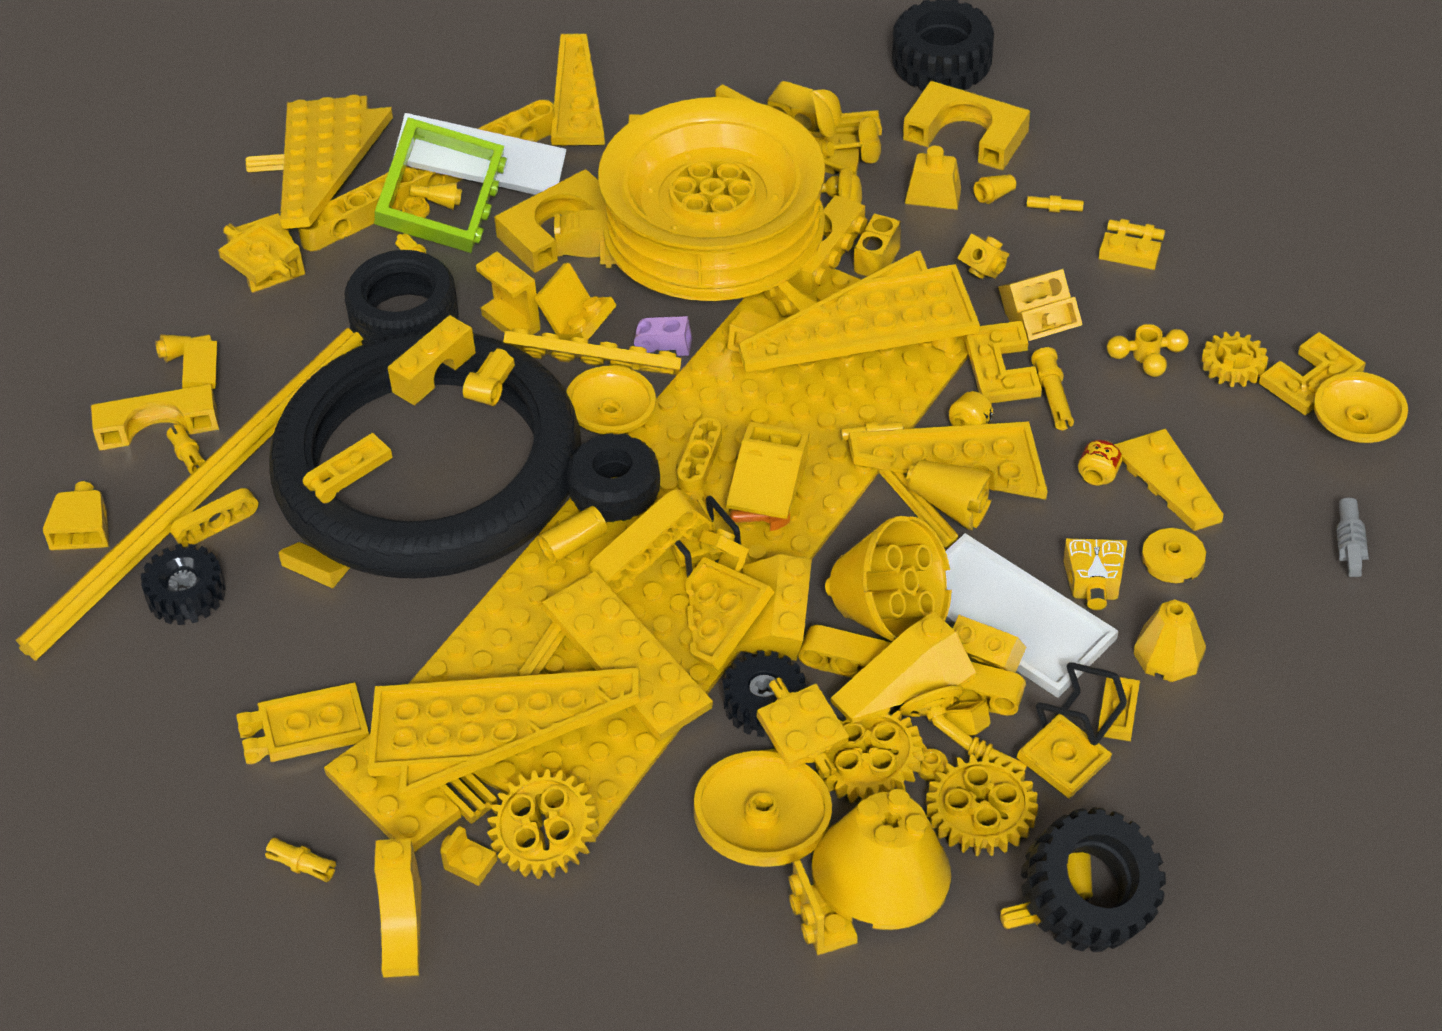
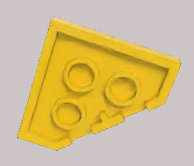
[685,556,775,671]

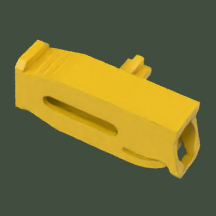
[554,209,616,268]

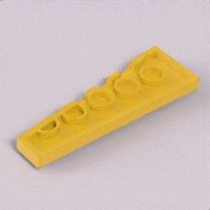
[551,34,605,146]
[503,328,682,375]

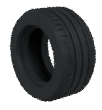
[345,250,459,345]

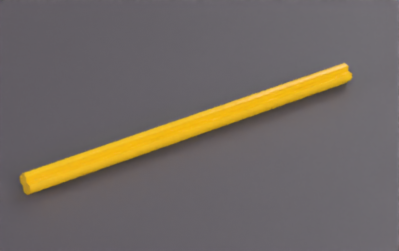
[16,328,363,661]

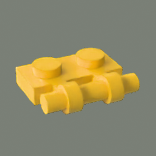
[1099,219,1165,270]

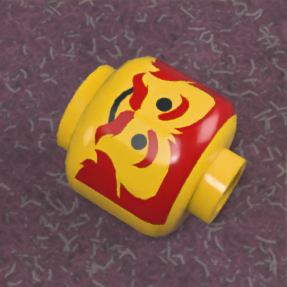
[1078,440,1122,486]

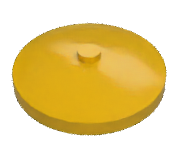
[693,751,832,867]

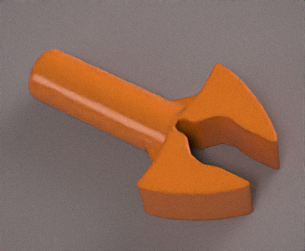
[730,510,790,531]

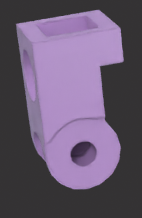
[634,316,692,356]

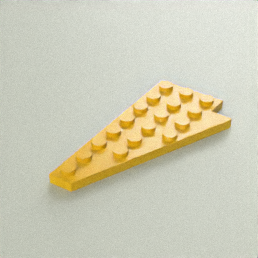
[280,95,393,229]
[739,251,980,372]
[367,667,640,800]

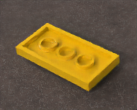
[324,734,462,852]

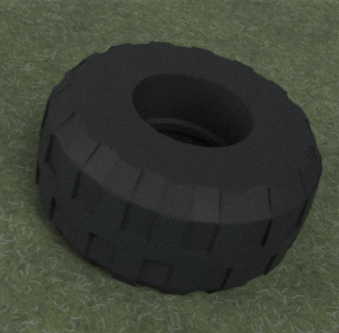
[567,433,660,522]

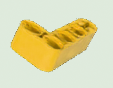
[589,489,715,594]

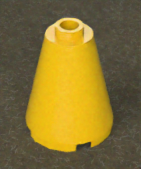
[906,460,997,530]

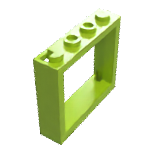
[374,117,507,253]

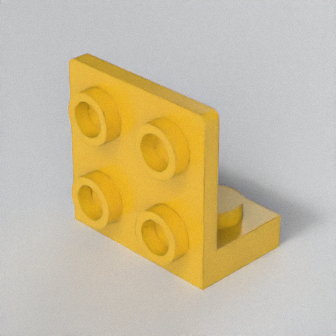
[535,263,617,341]
[789,860,858,955]

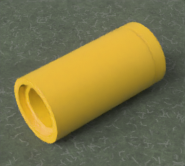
[538,506,608,563]

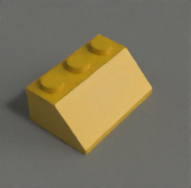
[734,554,812,661]

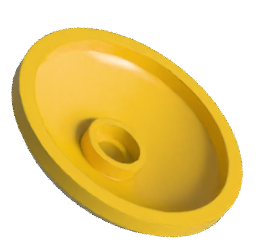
[566,366,656,435]
[1314,372,1408,443]

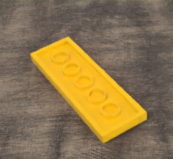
[542,571,713,742]

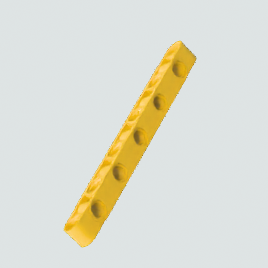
[298,100,555,251]

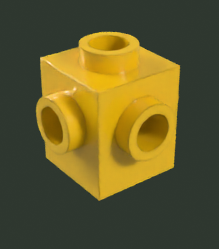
[957,233,1009,279]

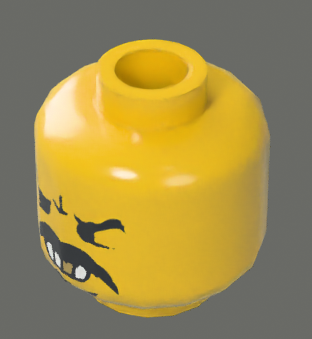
[949,391,993,426]

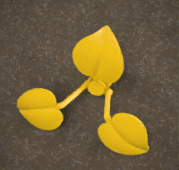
[810,89,881,204]

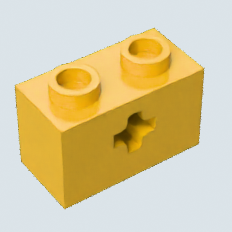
[952,615,1027,673]

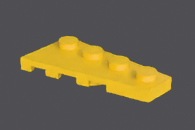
[1114,429,1224,531]

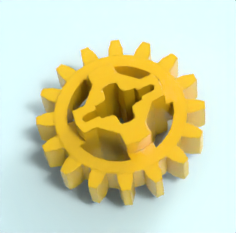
[1201,331,1268,387]

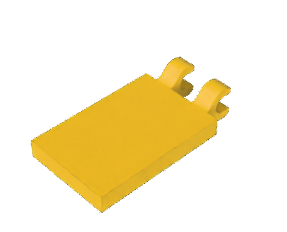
[236,682,369,764]

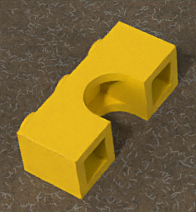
[388,315,476,406]

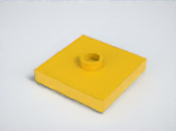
[1016,714,1112,799]

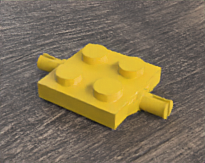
[218,221,301,284]
[757,678,849,778]

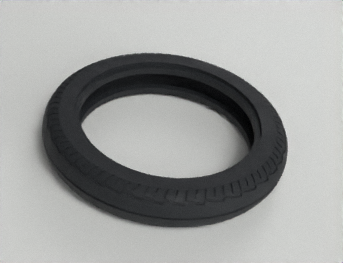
[269,331,581,579]

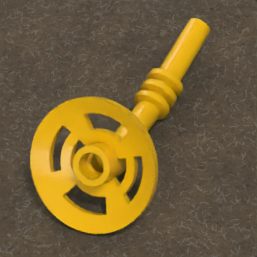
[899,685,1027,773]

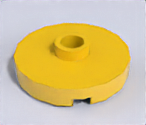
[1141,528,1206,584]

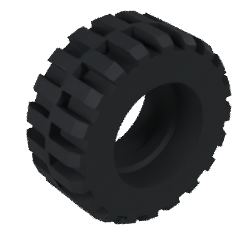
[892,0,994,91]
[1021,807,1166,952]

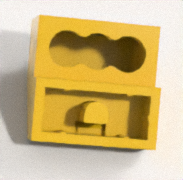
[998,269,1082,341]

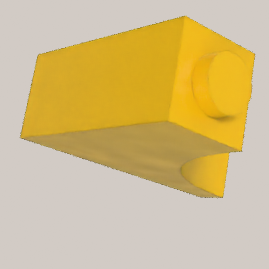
[374,838,422,978]

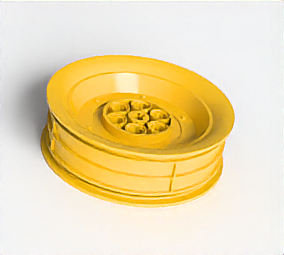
[598,97,825,301]

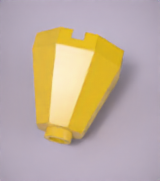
[1133,599,1206,682]

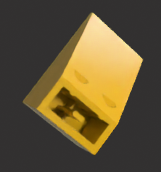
[726,422,810,519]

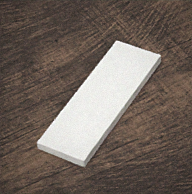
[393,113,566,195]

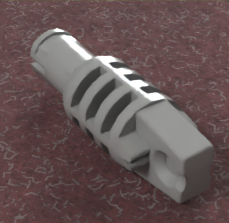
[1336,497,1369,577]

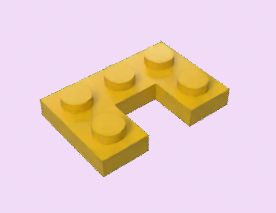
[964,321,1042,403]
[1259,332,1366,415]

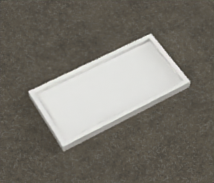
[945,533,1118,698]

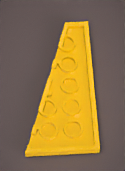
[848,421,1048,500]

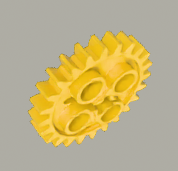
[814,710,925,803]
[926,754,1038,856]
[487,768,599,879]

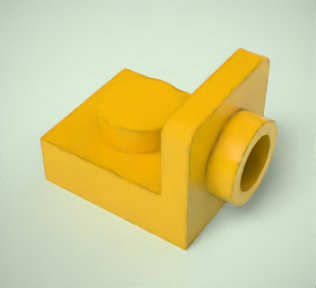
[440,826,498,886]

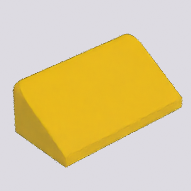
[278,542,350,589]

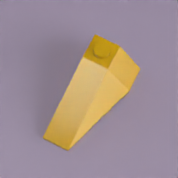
[831,612,976,723]

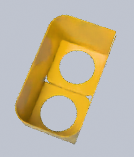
[768,81,819,132]
[854,213,901,276]

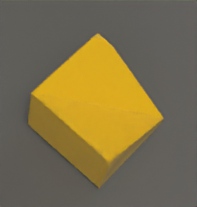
[945,700,990,735]

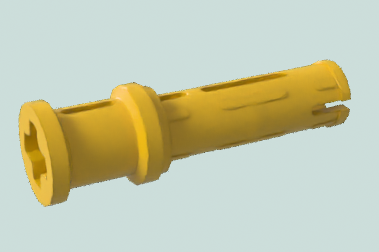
[1031,347,1074,430]

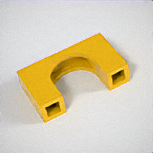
[903,81,1030,170]
[494,169,605,273]

